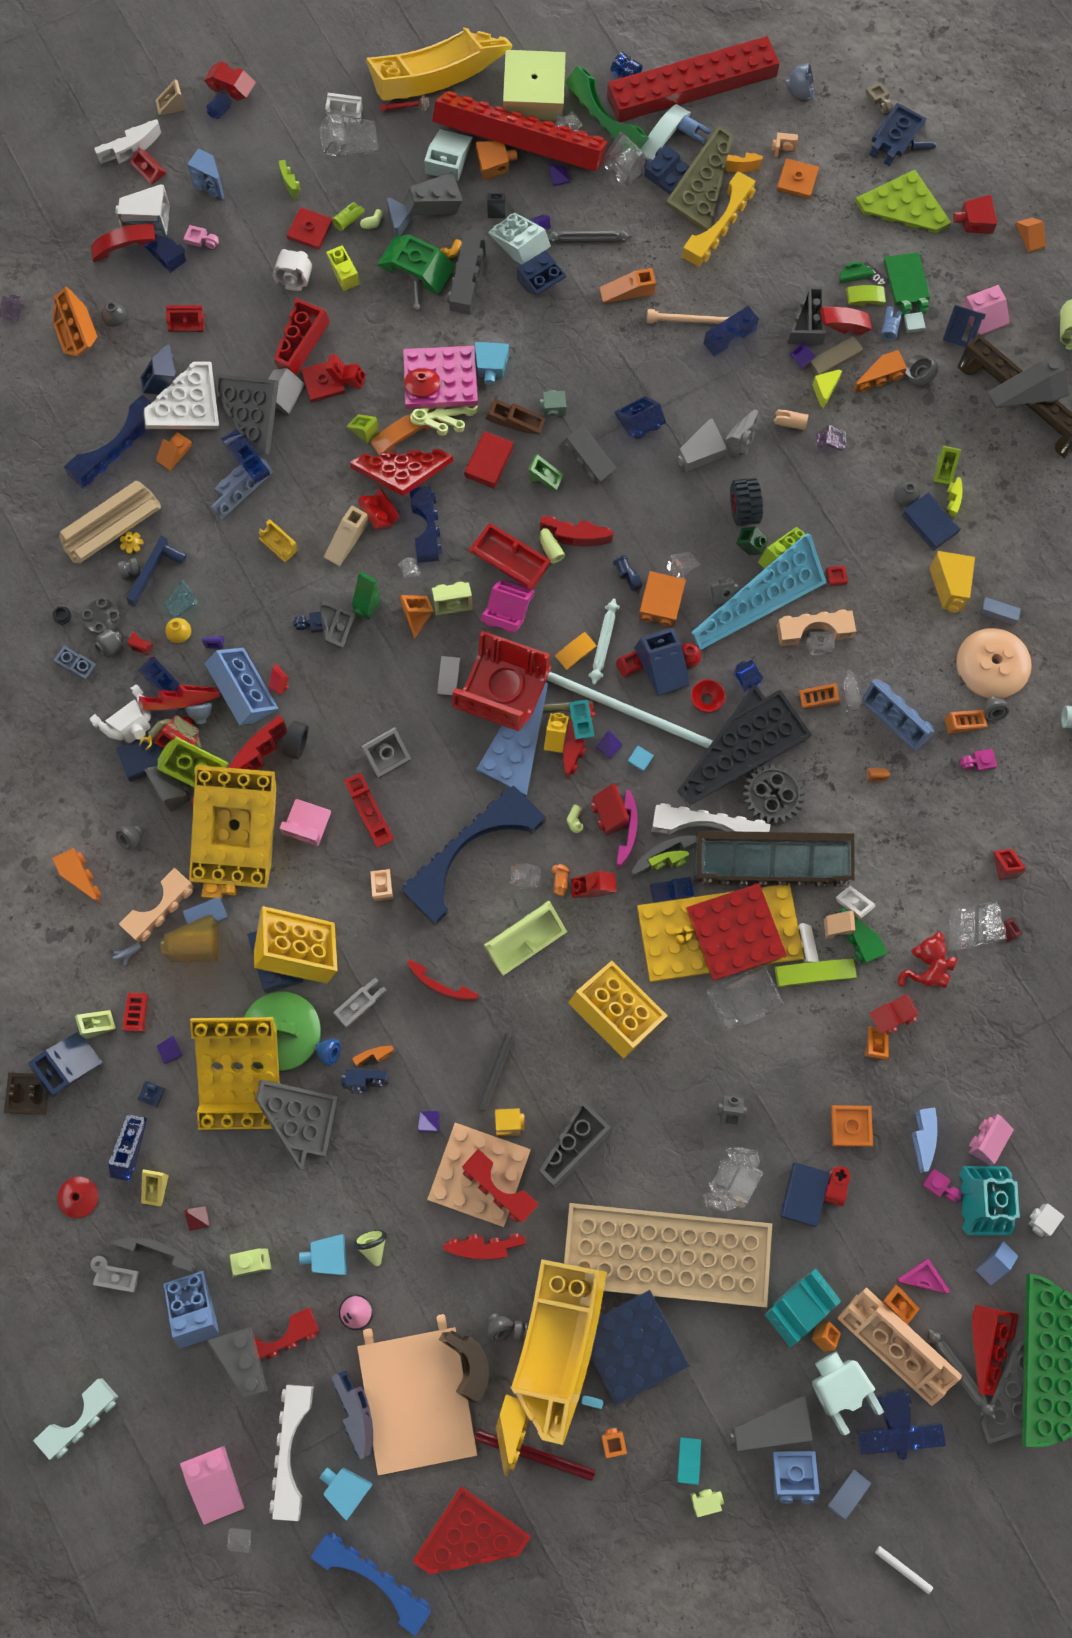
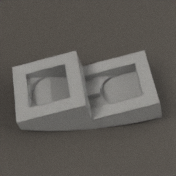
[437,656,460,695]

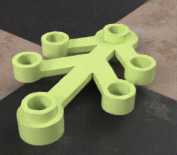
[410,406,478,436]

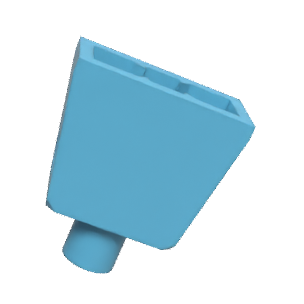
[475,342,509,385]
[299,1234,347,1275]
[320,1467,373,1520]

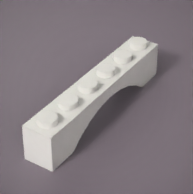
[651,803,770,851]
[270,1385,314,1521]

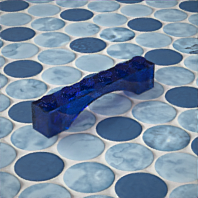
[64,394,152,488]

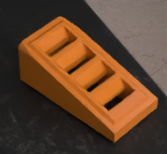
[799,683,840,709]
[944,710,988,734]

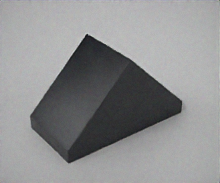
[487,193,505,218]

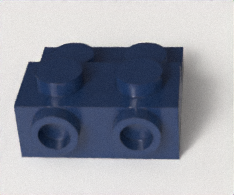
[644,145,690,195]
[341,1069,389,1094]

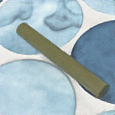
[543,700,593,712]

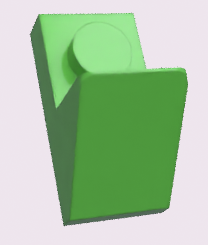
[528,454,564,491]

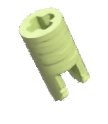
[539,528,565,564]

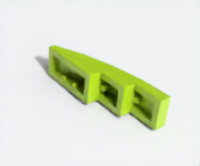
[775,959,857,987]

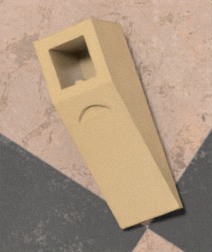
[324,506,369,567]

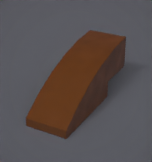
[485,399,546,435]

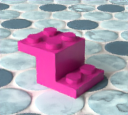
[480,579,535,633]

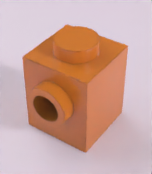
[601,1428,627,1458]

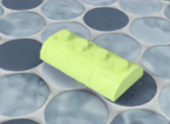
[484,901,567,976]

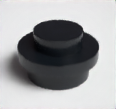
[52,606,72,625]

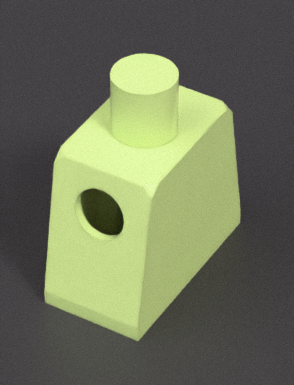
[229,1249,271,1278]

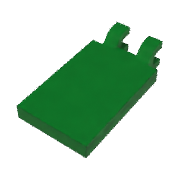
[883,252,930,317]

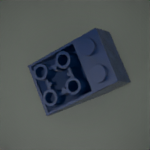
[634,628,690,696]
[28,1031,103,1098]

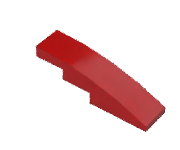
[138,685,220,710]

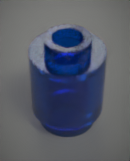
[206,93,232,119]

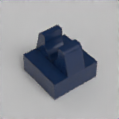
[137,1081,165,1107]

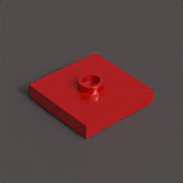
[287,207,333,250]
[301,361,345,402]

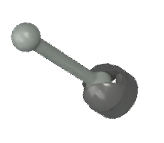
[409,274,421,310]

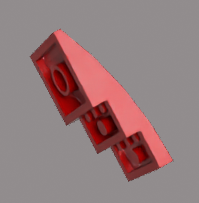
[228,715,287,770]

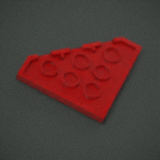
[350,449,453,496]
[412,1486,531,1574]

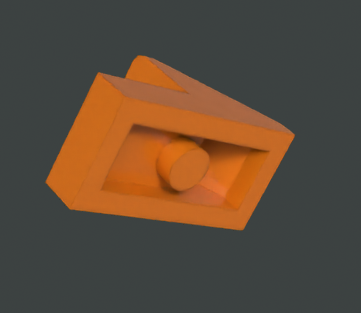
[156,432,193,471]
[864,1026,889,1060]
[883,1285,919,1325]

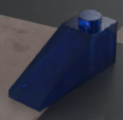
[143,234,186,273]
[138,657,185,711]
[108,1114,147,1181]
[876,1388,912,1460]

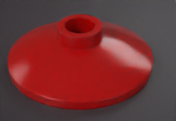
[404,368,440,397]
[57,1177,99,1218]

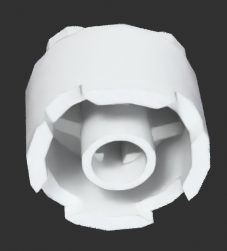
[273,249,312,291]

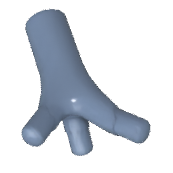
[112,942,142,966]

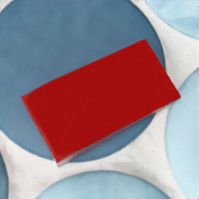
[616,651,644,678]

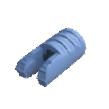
[678,115,712,144]
[881,306,902,341]

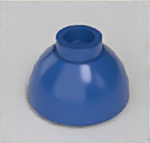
[314,1039,341,1066]

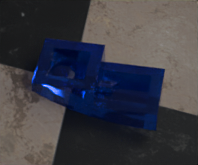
[650,877,694,903]

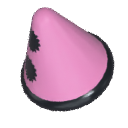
[339,1294,373,1330]

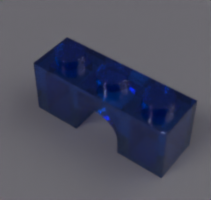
[703,306,759,356]

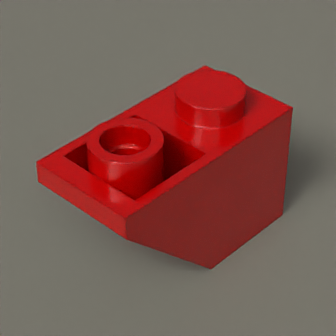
[571,870,617,898]

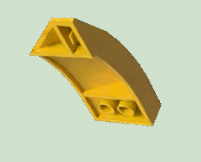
[366,27,512,101]

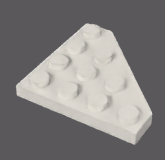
[144,362,219,429]

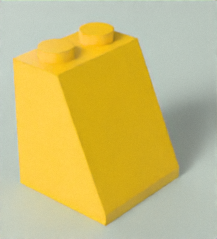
[930,551,975,613]

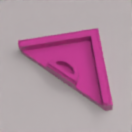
[896,1259,950,1294]

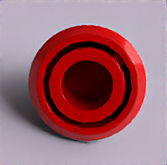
[681,643,701,668]

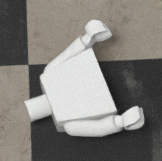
[90,685,151,743]

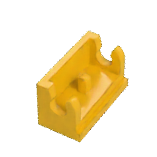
[259,519,298,563]

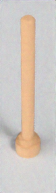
[646,309,732,325]

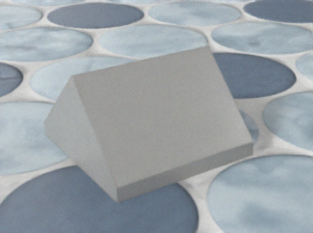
[268,368,305,414]
[362,727,411,777]

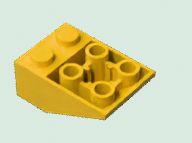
[496,1394,530,1476]

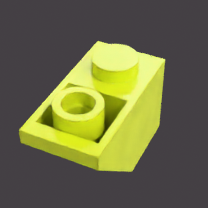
[327,245,359,291]

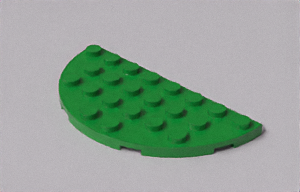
[1022,1274,1072,1447]

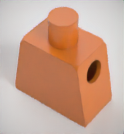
[476,141,517,180]

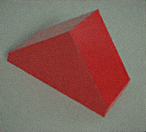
[994,849,1025,880]

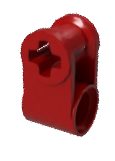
[823,1166,850,1207]

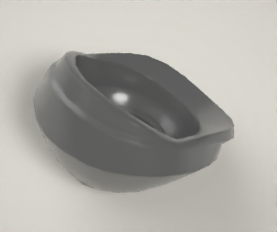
[905,355,938,385]

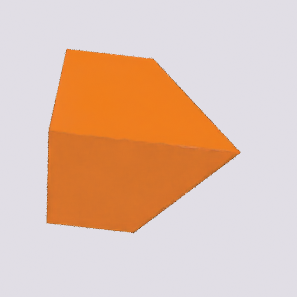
[399,595,434,639]

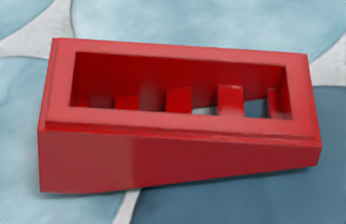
[122,993,148,1033]

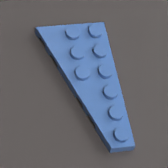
[477,683,548,797]

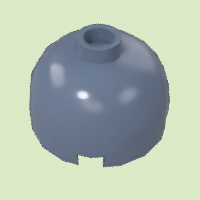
[786,63,814,100]

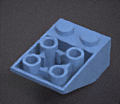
[163,1271,220,1349]

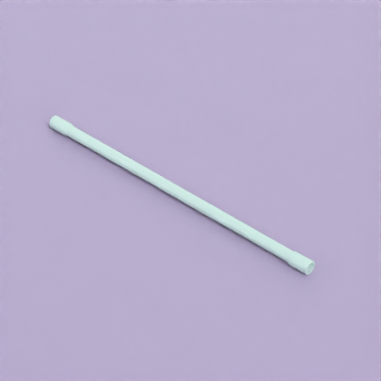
[547,672,713,748]

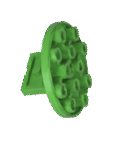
[244,992,321,1071]

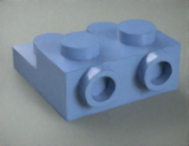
[772,1451,819,1504]

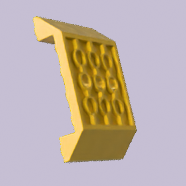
[190,1017,280,1130]

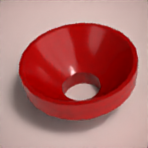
[691,679,725,713]

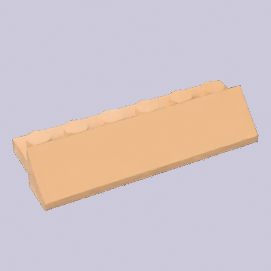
[837,1287,962,1406]

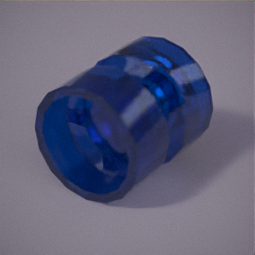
[610,52,643,78]

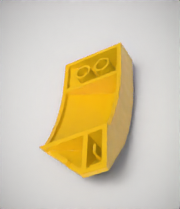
[510,1259,607,1445]

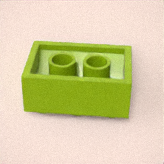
[157,737,228,787]

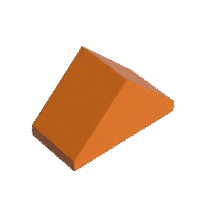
[1015,217,1046,253]

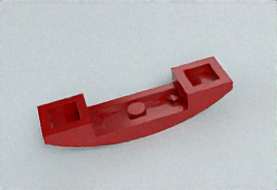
[91,224,156,262]
[344,772,394,848]
[407,959,479,1002]

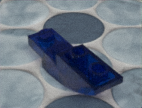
[221,429,271,484]

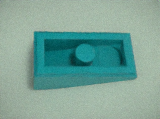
[676,1437,701,1485]

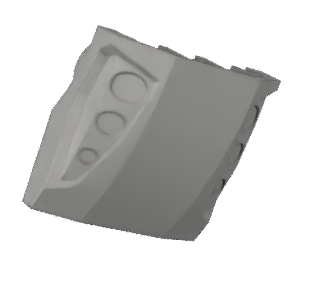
[725,410,758,458]

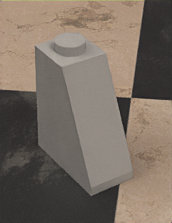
[677,418,727,472]

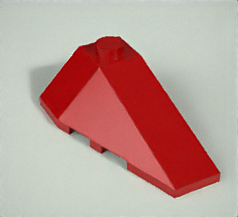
[972,1304,1018,1396]

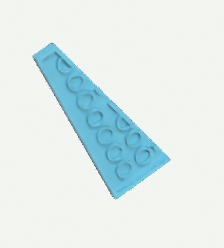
[691,533,827,650]

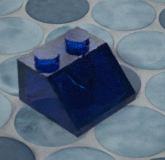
[614,396,666,439]

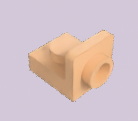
[771,132,798,157]

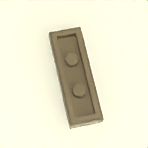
[809,336,863,375]

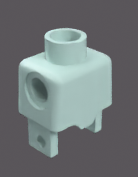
[812,1352,884,1435]

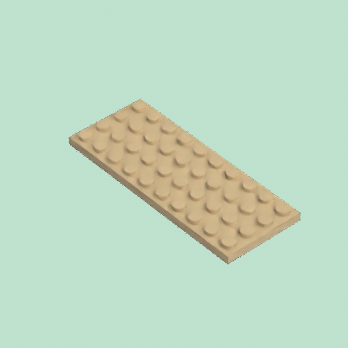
[564,1203,772,1308]

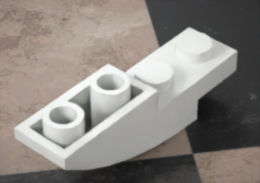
[94,119,161,164]

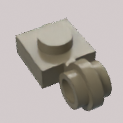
[865,82,893,114]

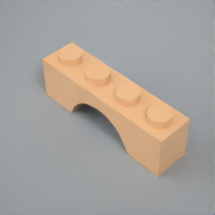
[776,610,856,647]
[119,868,194,943]

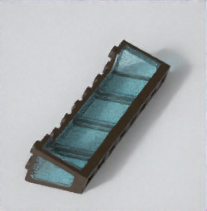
[694,831,855,887]

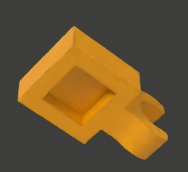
[201,883,237,900]

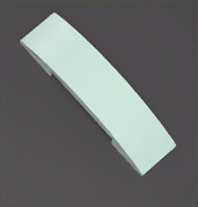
[639,104,691,160]

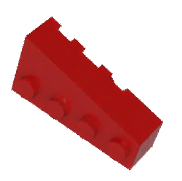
[274,298,330,375]

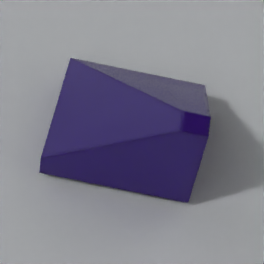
[549,164,570,186]
[202,635,224,648]
[596,730,623,759]
[157,1036,183,1064]

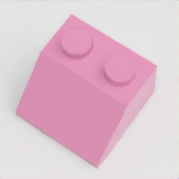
[962,285,1010,335]

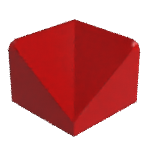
[127,631,153,655]

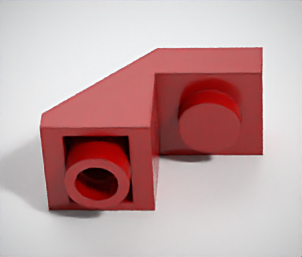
[325,354,366,389]

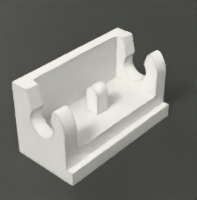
[325,93,363,124]

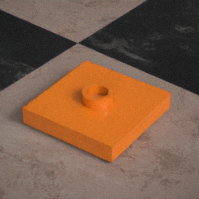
[777,158,819,199]
[831,1105,873,1147]

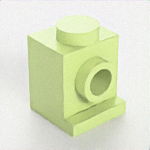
[690,1489,724,1517]

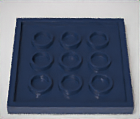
[591,1290,689,1406]

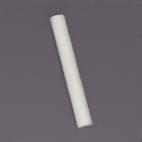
[875,1546,933,1594]

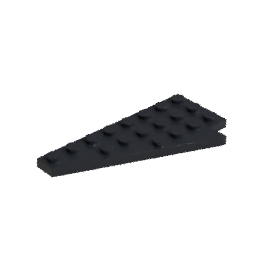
[677,684,812,807]

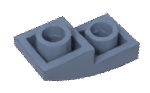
[53,645,96,680]
[827,1470,871,1521]

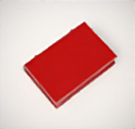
[464,431,514,489]

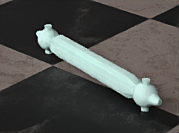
[589,598,620,684]

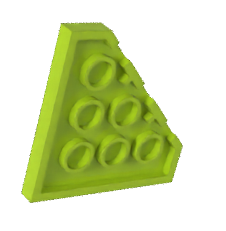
[855,170,951,233]

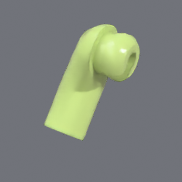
[360,209,384,229]
[567,805,583,833]

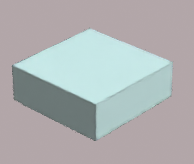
[904,312,926,333]

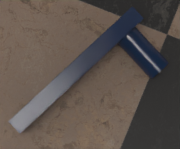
[127,536,187,607]

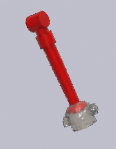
[380,95,430,112]

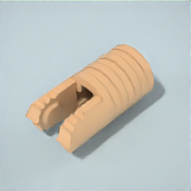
[774,410,808,431]

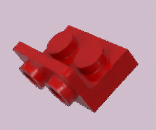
[357,489,400,529]

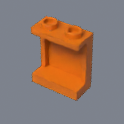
[639,571,686,627]

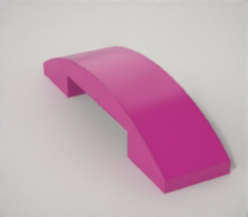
[616,790,637,869]

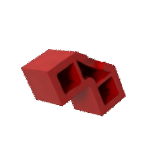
[204,61,256,101]
[869,994,920,1035]

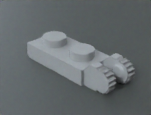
[333,978,387,1028]

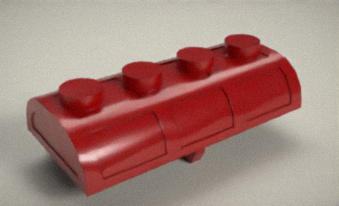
[469,522,551,591]

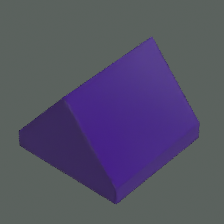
[529,214,551,230]

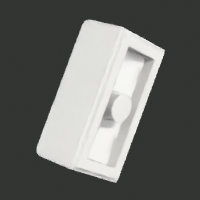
[798,923,819,963]

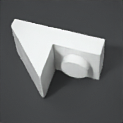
[836,886,876,919]

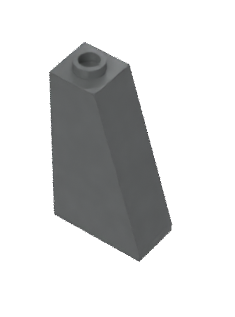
[730,1396,813,1451]

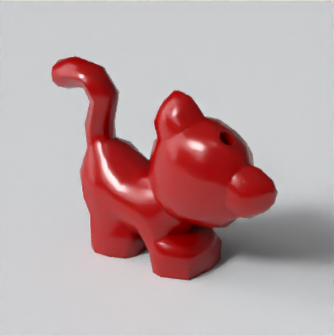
[898,932,958,988]

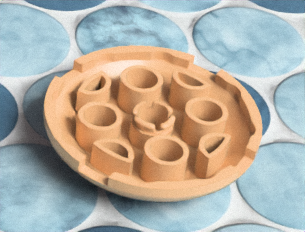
[956,628,1031,699]

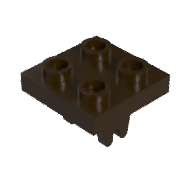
[4,1072,48,1115]

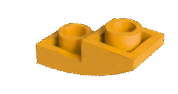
[725,152,763,173]
[555,632,597,670]

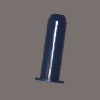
[911,140,936,151]

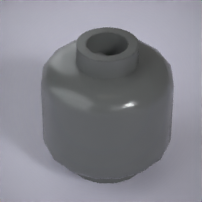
[94,629,123,657]

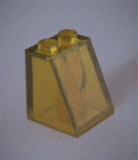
[161,915,219,962]

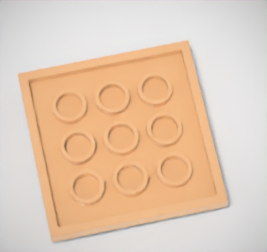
[427,1123,531,1227]

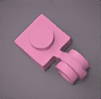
[183,225,219,249]

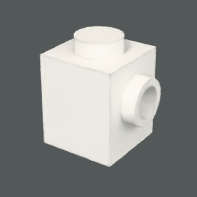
[1029,1203,1064,1237]

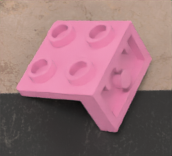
[280,799,331,846]

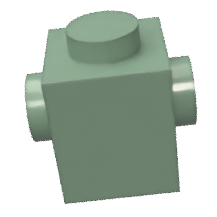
[540,390,566,418]

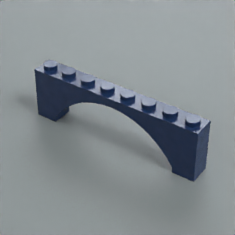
[402,785,546,926]

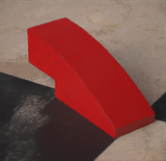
[820,307,872,336]

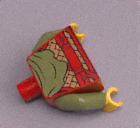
[139,716,202,751]

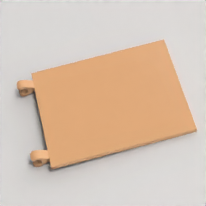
[357,1314,477,1475]

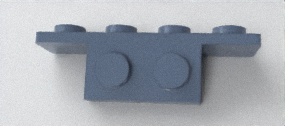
[211,459,273,520]

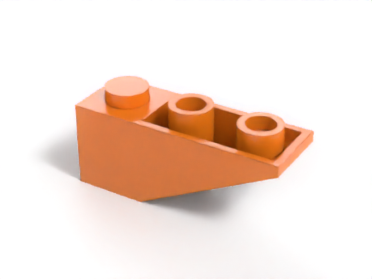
[599,268,656,304]
[854,350,907,393]
[52,848,101,904]

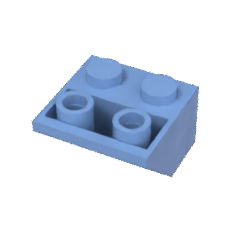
[187,148,225,200]

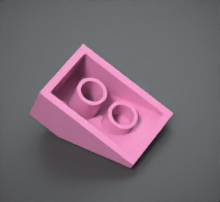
[180,1446,244,1525]

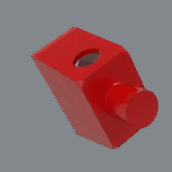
[953,195,997,234]

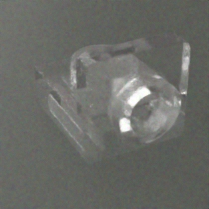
[555,111,582,131]

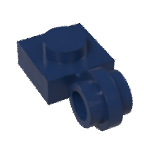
[293,612,323,633]

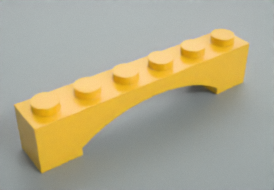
[682,171,756,267]

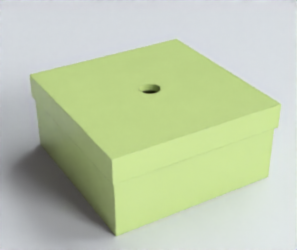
[503,50,566,121]

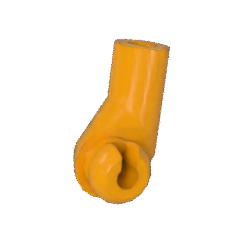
[441,239,462,259]

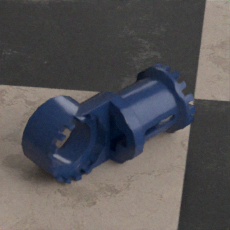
[612,555,642,591]

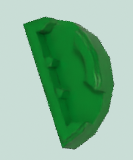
[839,262,874,284]

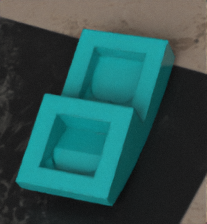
[569,700,594,740]

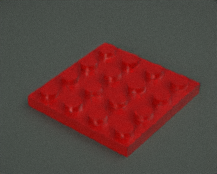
[686,883,787,981]

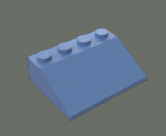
[861,679,935,752]

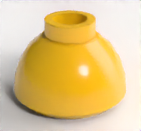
[165,618,191,643]

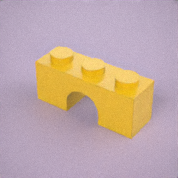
[495,1109,525,1137]

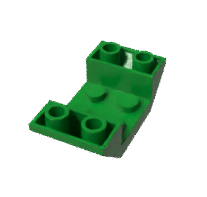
[377,234,456,295]

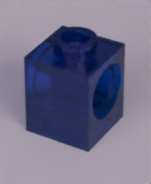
[734,659,764,693]

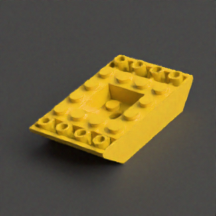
[189,765,276,888]

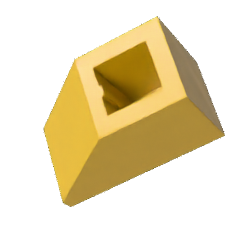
[544,713,569,753]

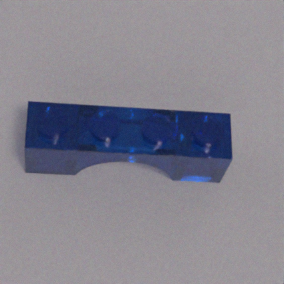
[410,486,442,563]
[856,1423,946,1455]

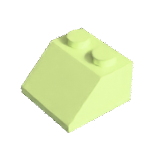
[432,582,473,616]

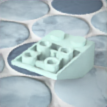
[424,129,473,182]
[488,212,551,265]

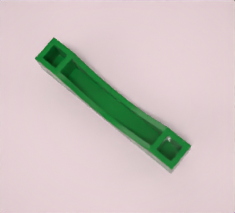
[564,66,649,154]

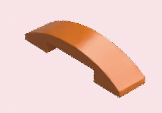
[370,409,441,456]

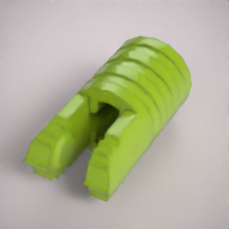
[332,202,365,231]

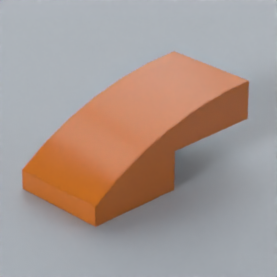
[352,1046,395,1068]

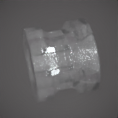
[398,557,421,579]

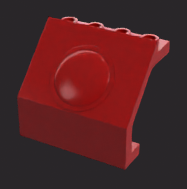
[451,631,552,731]

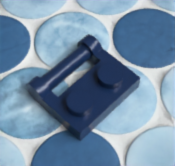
[943,304,986,347]

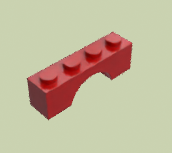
[462,1149,539,1224]
[254,1307,320,1360]

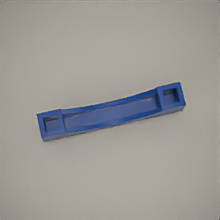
[310,1532,431,1636]

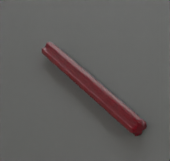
[475,1429,595,1481]

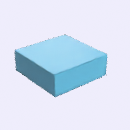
[627,746,654,772]
[581,1395,603,1409]

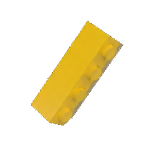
[254,906,337,983]
[568,961,668,1059]

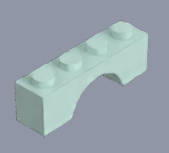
[33,1378,118,1460]

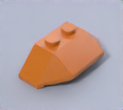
[53,287,97,357]

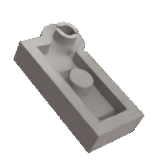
[90,1256,139,1292]

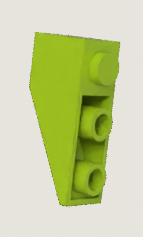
[758,527,805,569]

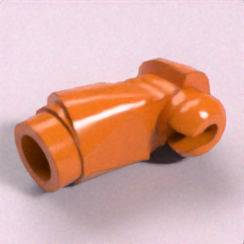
[551,864,570,896]

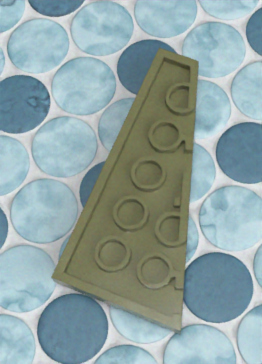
[665,125,733,231]

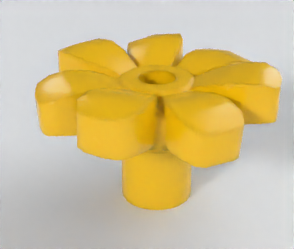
[120,532,144,554]

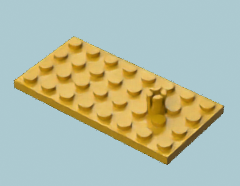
[637,883,804,983]

